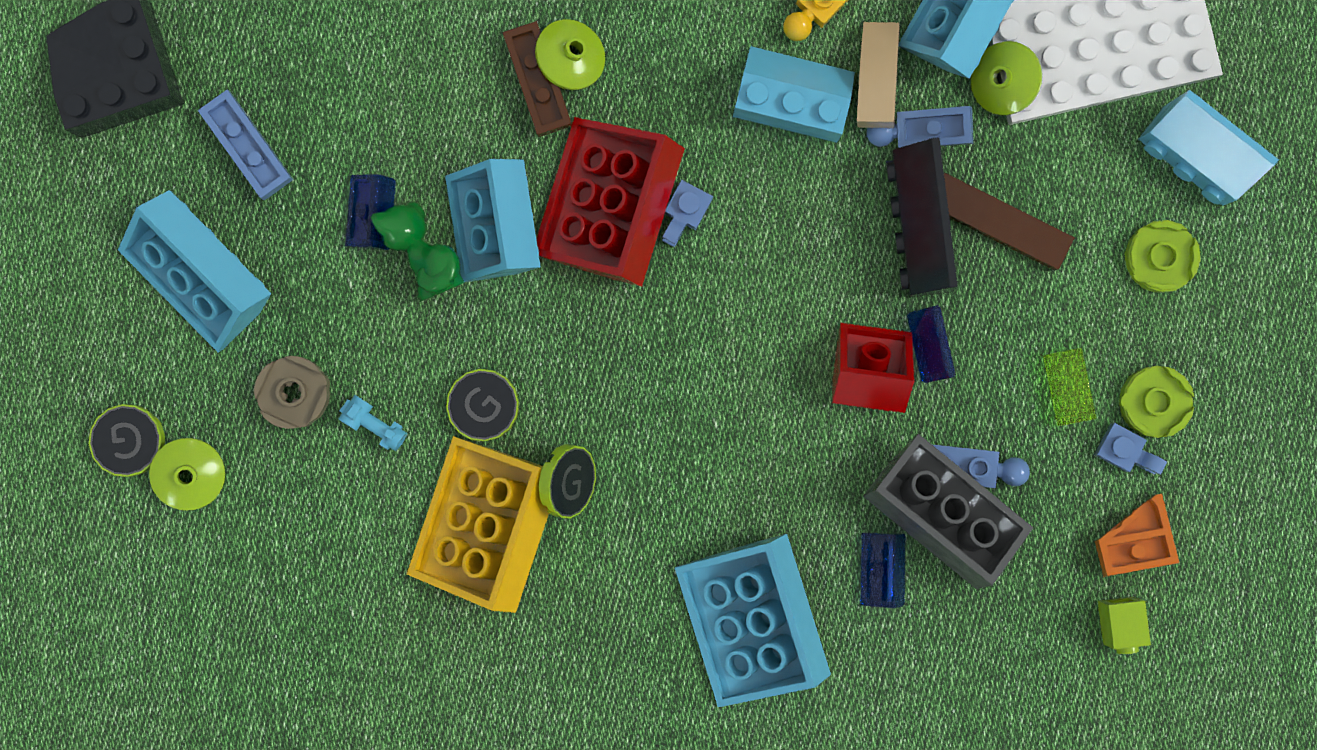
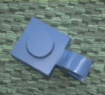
[662,180,713,248]
[1094,423,1167,475]

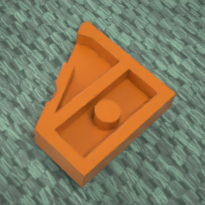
[1095,494,1179,577]

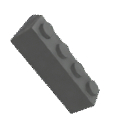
[863,434,1033,589]

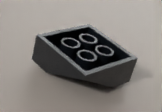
[46,0,184,138]

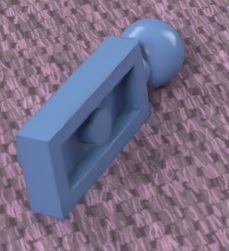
[866,106,973,148]
[933,445,1030,488]

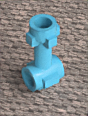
[338,395,407,451]

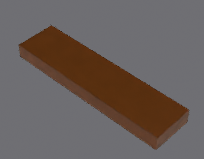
[944,173,1075,271]

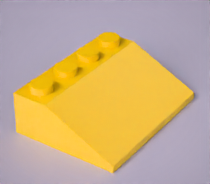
[407,436,549,613]

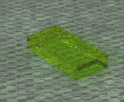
[1043,347,1097,426]

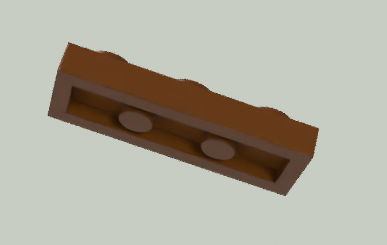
[502,21,572,137]

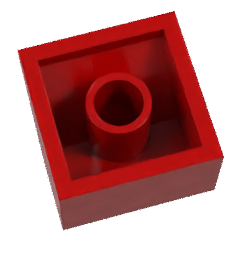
[832,323,914,413]

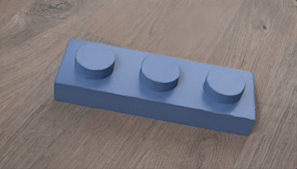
[198,90,294,201]

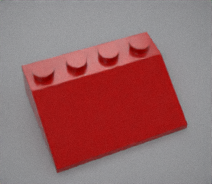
[536,117,685,287]

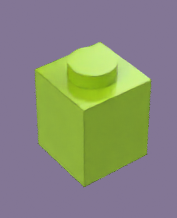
[1098,597,1151,654]

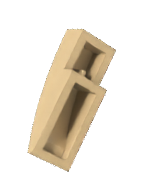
[857,22,900,128]

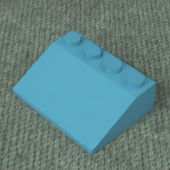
[675,534,831,707]

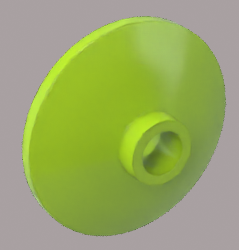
[535,19,605,90]
[971,41,1042,115]
[149,438,225,510]

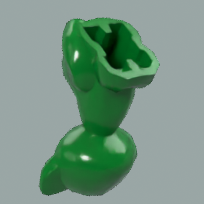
[371,201,464,302]

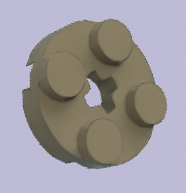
[254,356,330,429]

